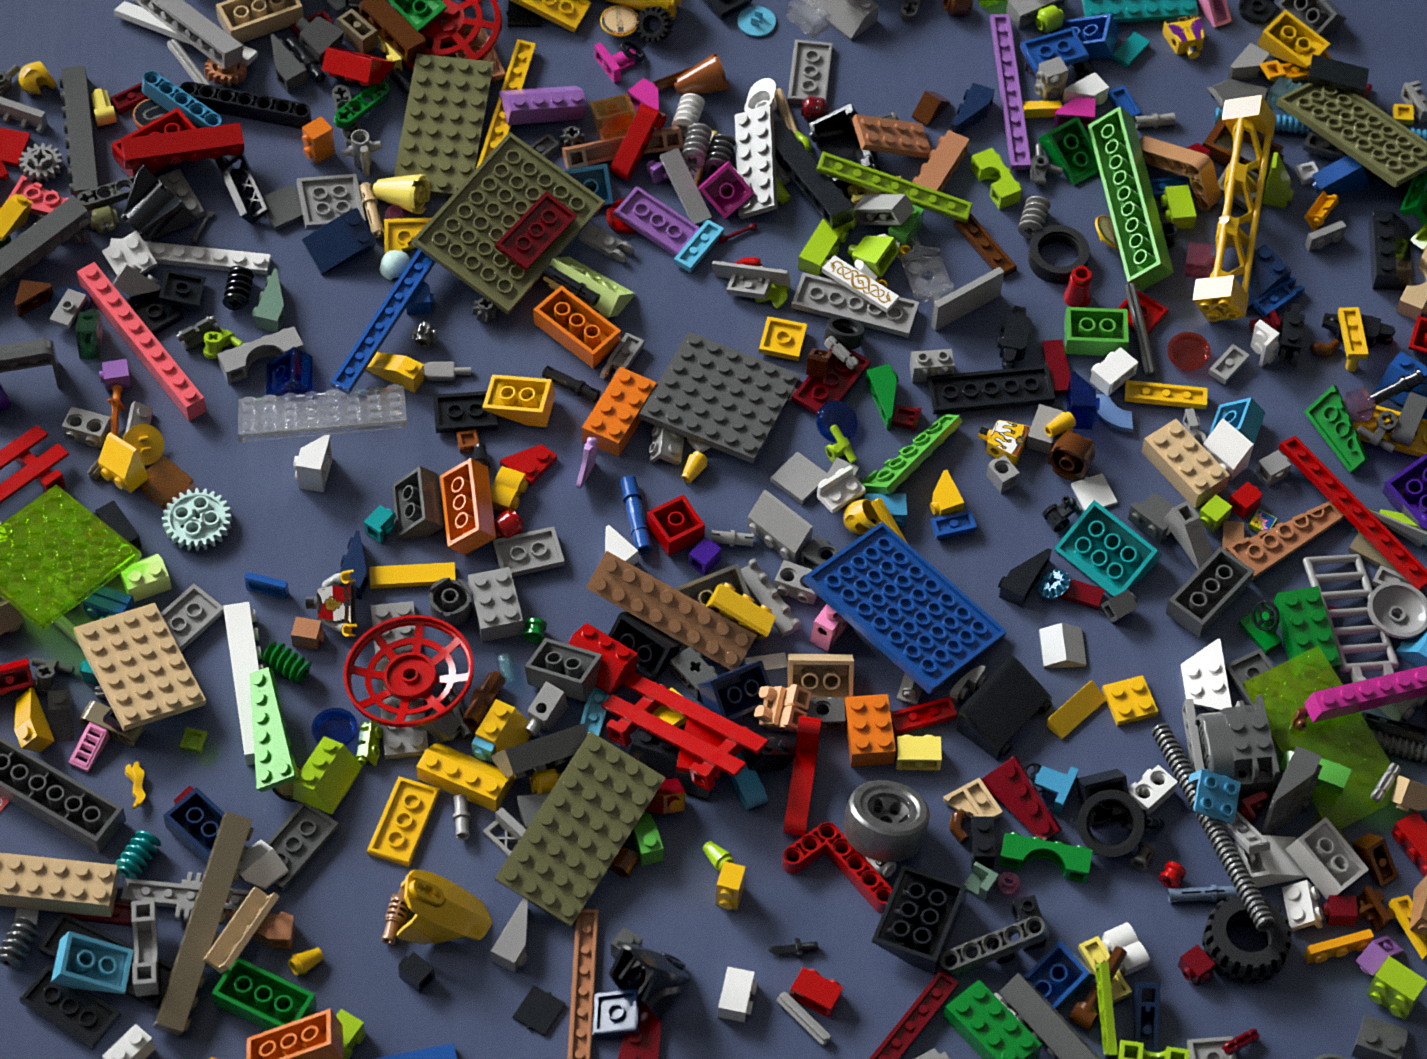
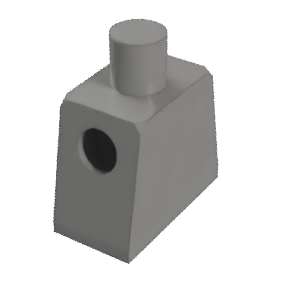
[525,681,569,736]

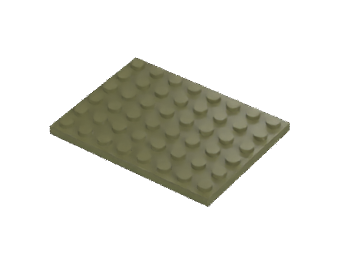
[411,132,605,314]

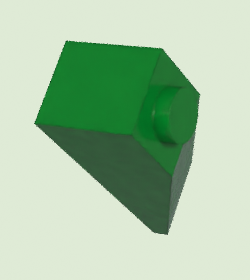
[865,364,899,430]

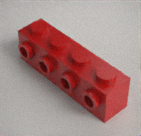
[0,658,34,695]

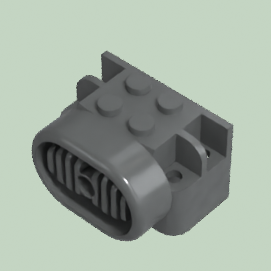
[1195,695,1280,800]

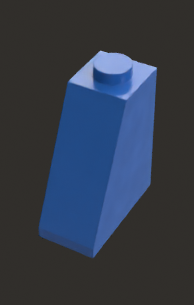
[1312,155,1371,196]

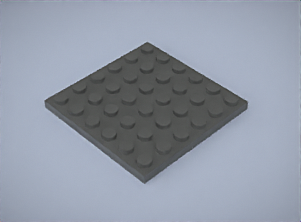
[639,331,801,463]

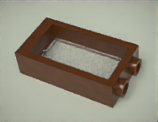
[1203,117,1284,182]

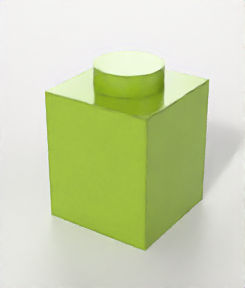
[1199,495,1232,533]

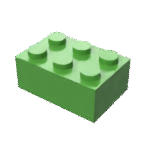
[1064,307,1129,356]

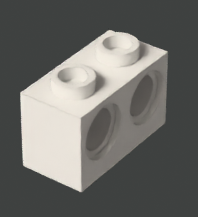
[1128,765,1178,815]

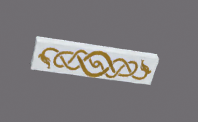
[822,255,899,313]

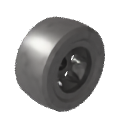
[843,780,930,862]

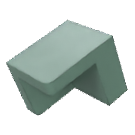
[964,862,999,901]

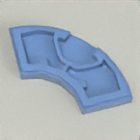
[1089,394,1133,433]

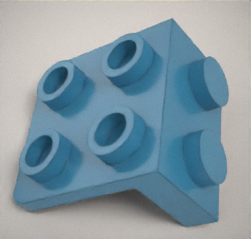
[1188,769,1241,824]

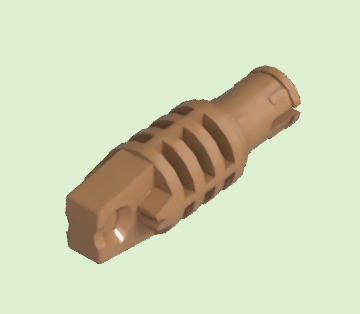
[381,887,409,945]

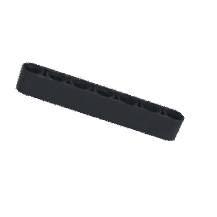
[180,81,312,129]

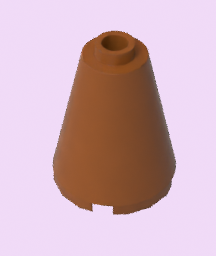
[674,53,730,96]

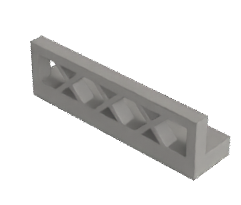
[483,807,526,857]

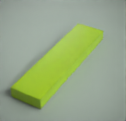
[1095,962,1118,1056]

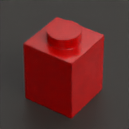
[1229,482,1263,520]

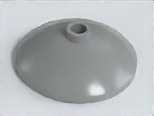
[1367,582,1427,639]

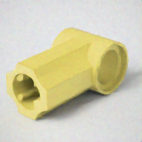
[90,88,117,127]

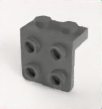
[1128,493,1174,544]

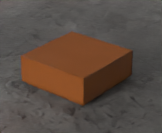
[456,429,480,453]

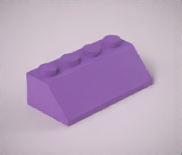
[500,86,587,125]

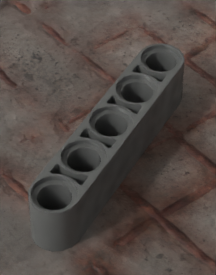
[940,916,1049,975]

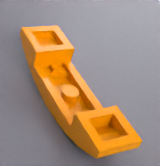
[1260,50,1332,83]

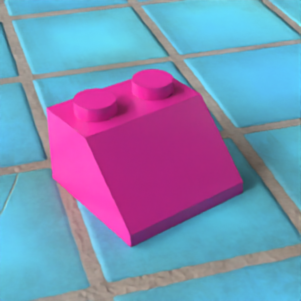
[698,161,755,219]

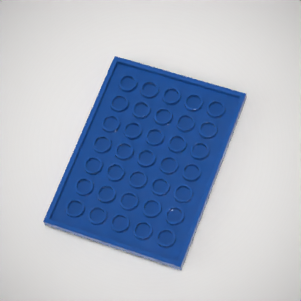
[803,522,1007,694]

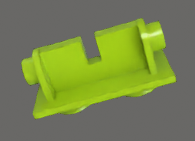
[356,720,383,767]

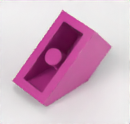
[628,78,659,111]
[1054,97,1095,129]

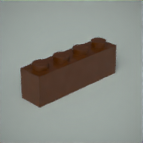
[359,0,426,63]

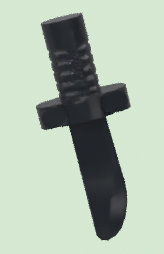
[768,938,819,957]

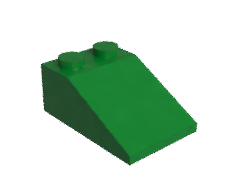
[387,0,448,32]
[1038,116,1099,186]

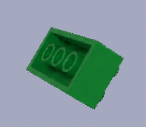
[1273,586,1341,681]
[212,957,317,1031]
[943,980,1042,1059]

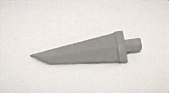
[1371,510,1427,548]

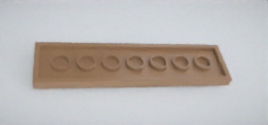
[586,551,757,670]

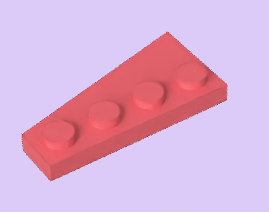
[8,175,89,216]

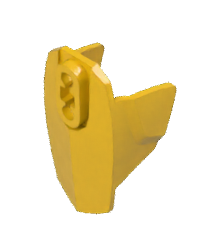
[397,869,492,945]

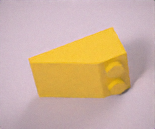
[1257,9,1330,68]
[483,375,556,427]

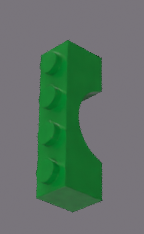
[998,833,1093,883]

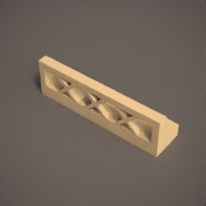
[203,886,280,973]

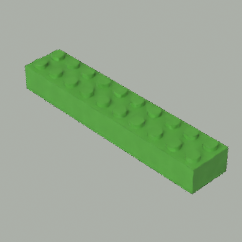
[1088,106,1174,291]

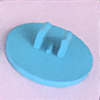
[737,6,776,37]

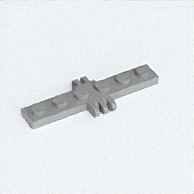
[121,872,250,922]

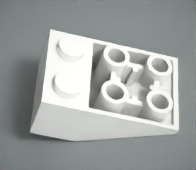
[1234,835,1308,888]

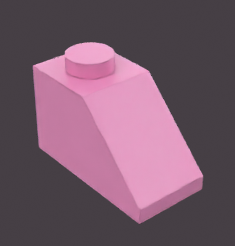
[1198,0,1232,27]

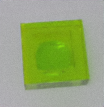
[180,727,208,754]

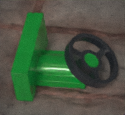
[1238,601,1283,655]

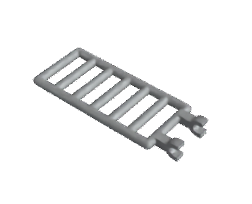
[1303,554,1399,683]

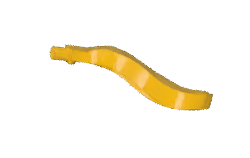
[125,761,146,809]

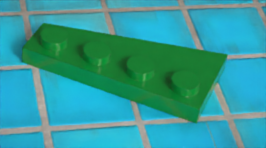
[1304,385,1368,474]

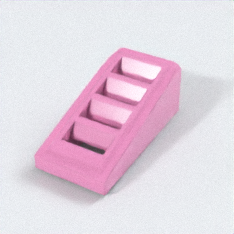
[68,722,110,773]

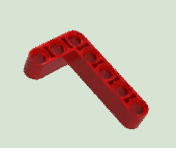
[783,716,822,836]
[782,822,893,914]

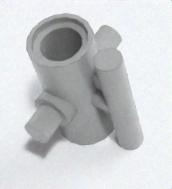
[341,129,381,177]

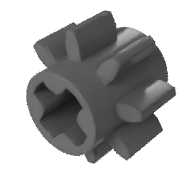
[560,126,584,147]
[472,297,498,323]
[412,322,438,348]

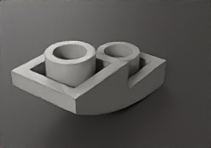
[949,665,987,706]

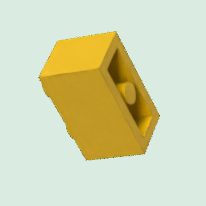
[716,861,746,910]

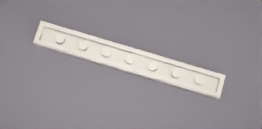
[114,1,258,66]

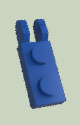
[1252,277,1305,317]

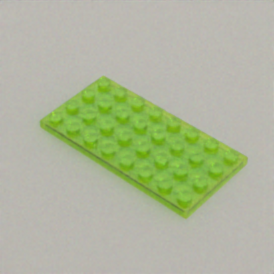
[1243,645,1398,830]

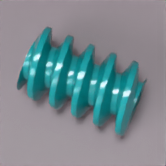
[115,831,162,879]

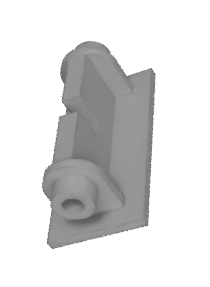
[896,673,923,705]

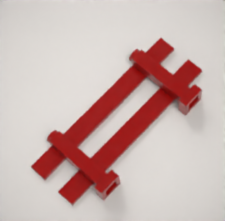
[0,425,69,504]
[601,672,769,791]

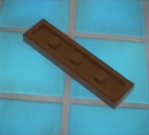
[954,213,1017,278]

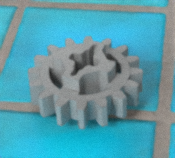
[19,143,63,183]

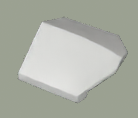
[237,840,289,890]

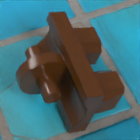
[1356,886,1396,932]

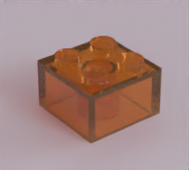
[590,93,636,140]

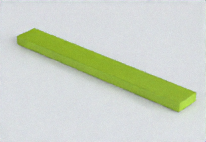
[816,152,973,223]

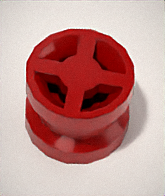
[1159,862,1187,889]

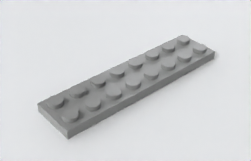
[371,601,428,759]

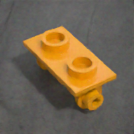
[1304,191,1339,231]

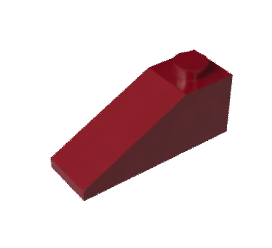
[645,778,685,814]

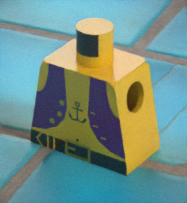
[1162,14,1204,59]

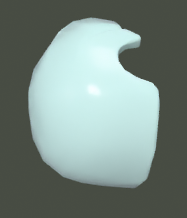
[379,250,411,280]

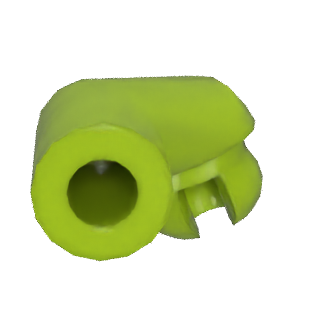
[794,131,811,153]

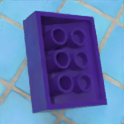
[1382,454,1427,531]

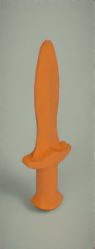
[107,384,125,436]

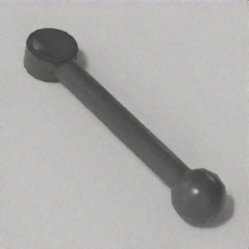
[191,211,214,243]

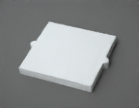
[1071,473,1117,511]

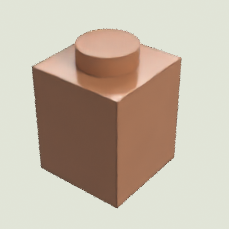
[291,617,325,650]

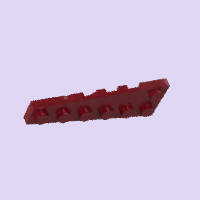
[618,970,662,1059]

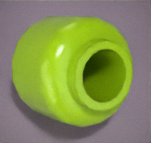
[1035,5,1065,33]

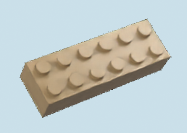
[0,853,120,917]

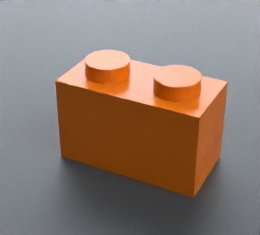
[301,116,335,164]

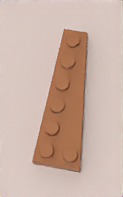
[1225,501,1345,581]

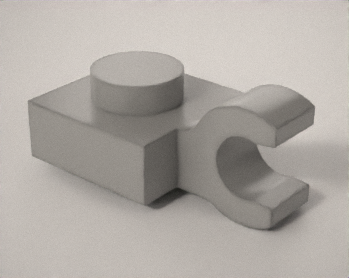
[1183,408,1206,445]

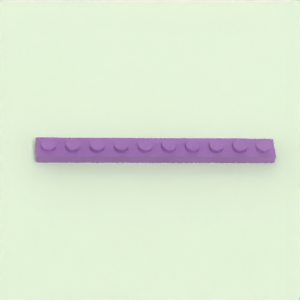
[990,14,1031,170]

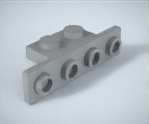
[712,261,792,300]

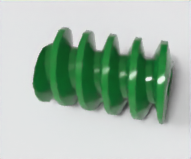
[262,642,312,684]

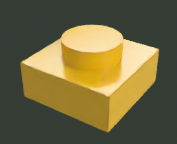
[1392,104,1414,125]

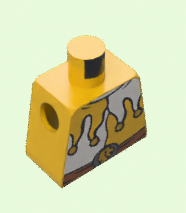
[978,420,1030,467]

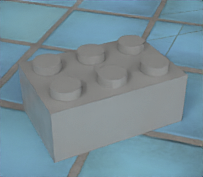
[468,567,524,642]

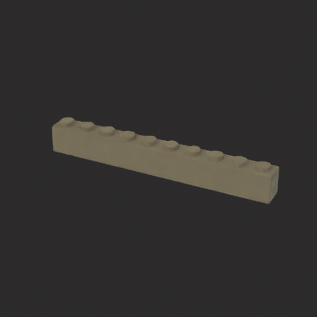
[153,811,254,1036]

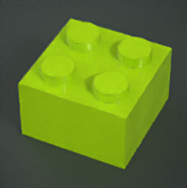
[1366,956,1427,1020]

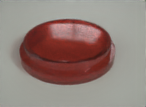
[1167,332,1210,371]

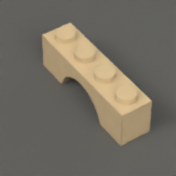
[1396,247,1427,320]

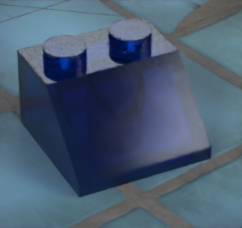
[266,347,313,400]
[1066,371,1100,430]

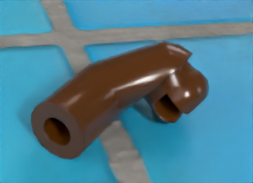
[1310,339,1341,357]
[1292,706,1309,731]
[949,811,969,843]

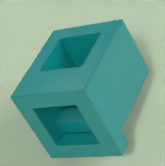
[364,505,396,544]

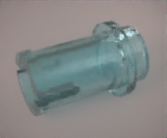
[497,654,516,683]

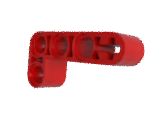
[610,103,667,181]

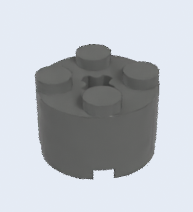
[429,578,472,627]

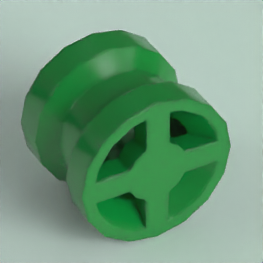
[523,618,547,643]

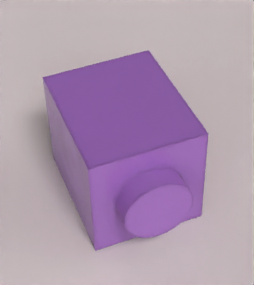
[99,359,131,391]

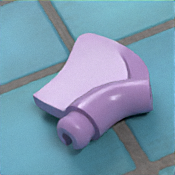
[576,437,598,489]

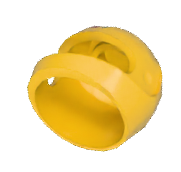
[18,61,57,95]
[843,499,881,535]

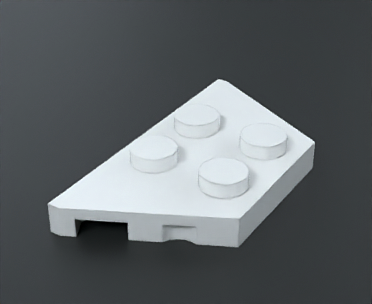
[1181,639,1232,712]

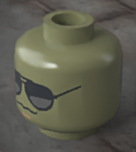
[89,206,120,234]

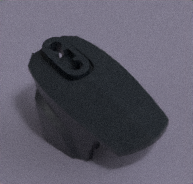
[609,941,691,1020]

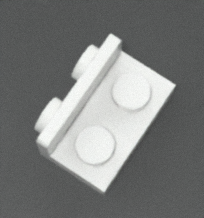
[1250,319,1280,367]
[817,465,866,514]

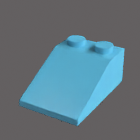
[51,931,134,994]

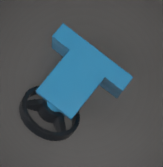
[1024,763,1079,815]

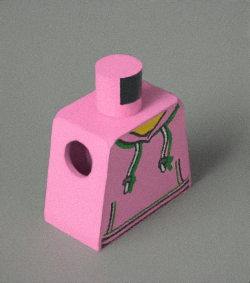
[810,604,849,652]

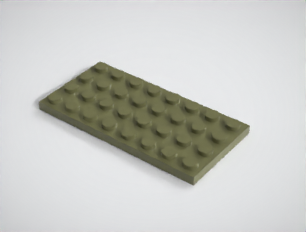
[393,53,494,197]
[1276,82,1427,188]
[495,731,666,928]

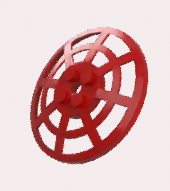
[401,0,502,71]
[343,615,474,728]

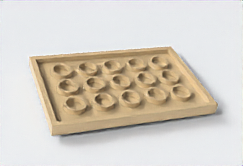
[73,603,206,731]

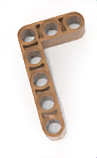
[1139,136,1222,211]

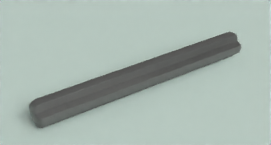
[1125,283,1156,376]

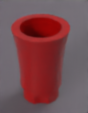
[1063,266,1092,308]

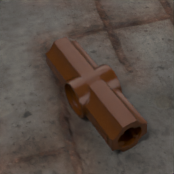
[463,671,505,730]

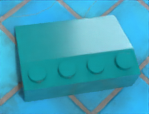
[1054,500,1163,597]

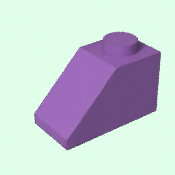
[1356,935,1404,976]

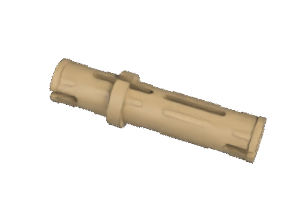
[359,183,384,238]

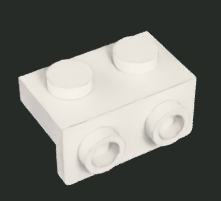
[1282,880,1324,931]

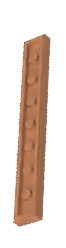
[568,909,599,1059]

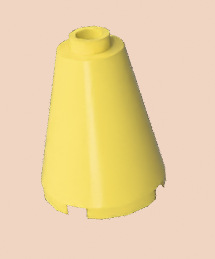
[373,174,431,214]

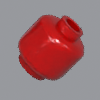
[494,510,524,539]

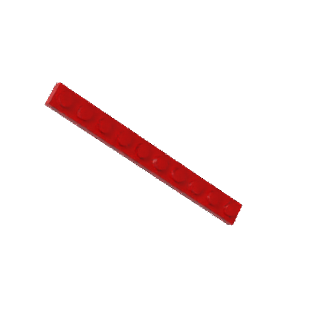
[1278,435,1427,591]

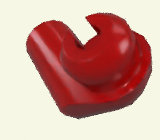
[734,257,763,267]

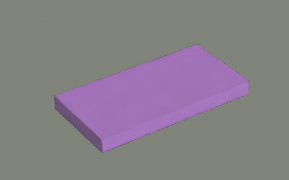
[613,186,700,257]

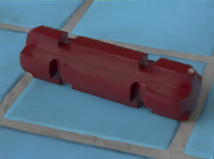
[1222,1028,1260,1056]

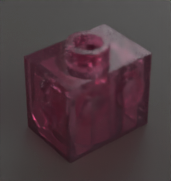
[1185,242,1216,278]

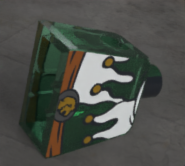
[75,309,103,359]

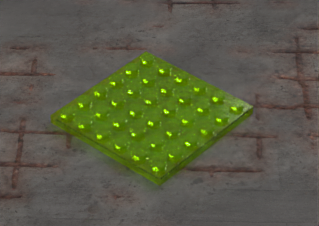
[0,484,142,630]

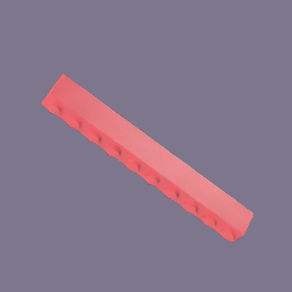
[77,262,206,421]

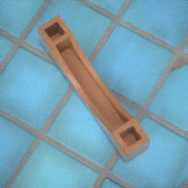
[562,126,684,170]

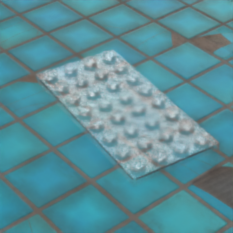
[238,384,408,442]

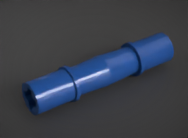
[620,476,653,555]

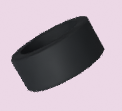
[824,316,865,350]

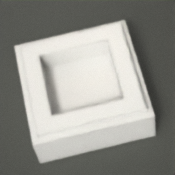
[1295,161,1319,185]

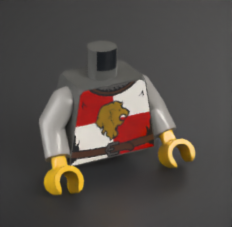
[306,570,357,637]

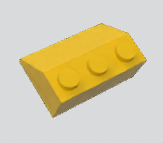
[706,583,776,640]

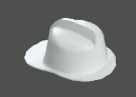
[744,78,776,112]

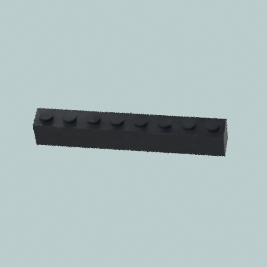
[773,112,854,230]

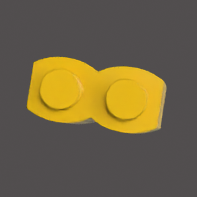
[490,466,528,512]

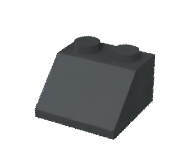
[1351,1014,1408,1059]

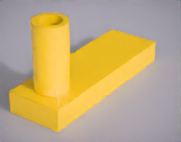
[1338,307,1369,372]

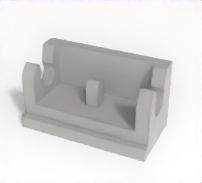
[1400,80,1427,124]

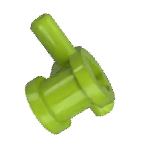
[203,327,244,359]
[825,425,857,463]

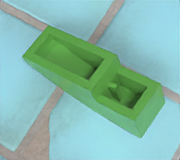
[1279,750,1352,794]

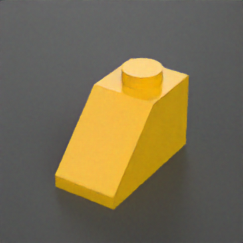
[930,470,964,517]

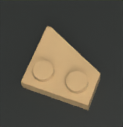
[943,777,1003,820]

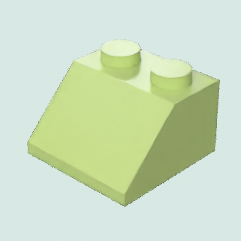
[117,554,172,602]

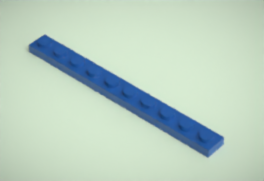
[330,249,436,394]

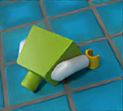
[848,234,911,288]

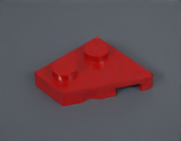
[500,444,557,486]

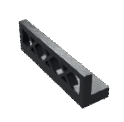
[215,153,270,224]

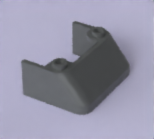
[0,338,62,388]

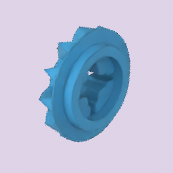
[1037,568,1070,598]

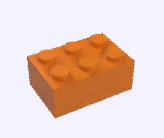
[844,694,896,767]

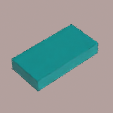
[1112,32,1150,68]

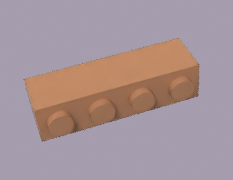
[912,130,969,192]

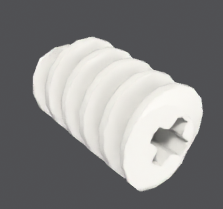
[672,93,705,137]

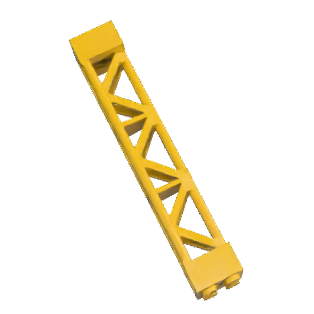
[1193,95,1276,322]

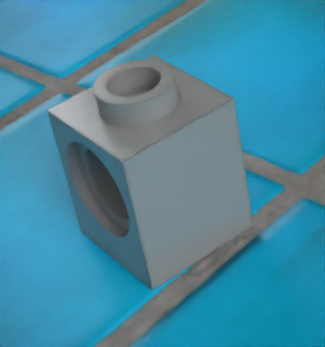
[1256,450,1291,487]
[986,456,1020,493]

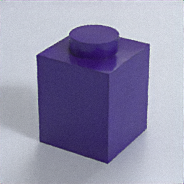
[688,537,721,576]

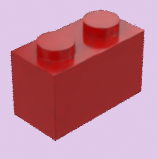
[790,967,843,1019]

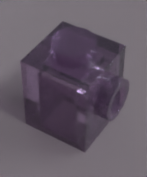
[1344,387,1376,423]

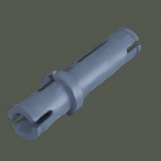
[1168,884,1237,903]

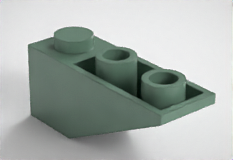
[252,268,285,333]

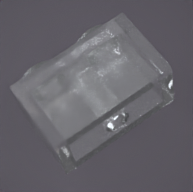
[787,0,830,39]

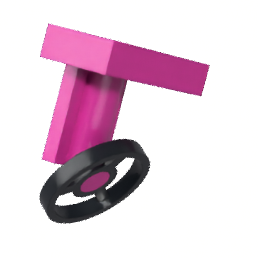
[594,41,645,83]

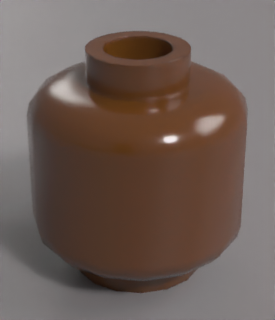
[943,0,973,16]

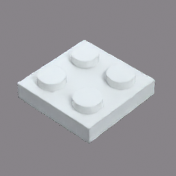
[102,230,158,275]

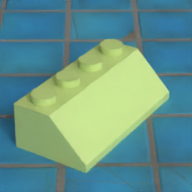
[543,256,635,318]

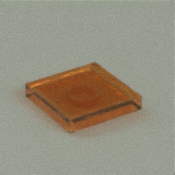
[138,455,194,509]

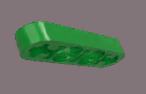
[333,81,390,129]

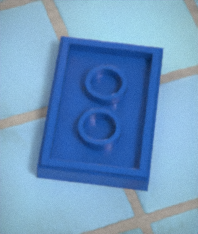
[1020,28,1089,75]

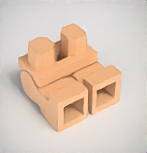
[754,684,812,732]

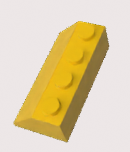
[416,742,515,812]

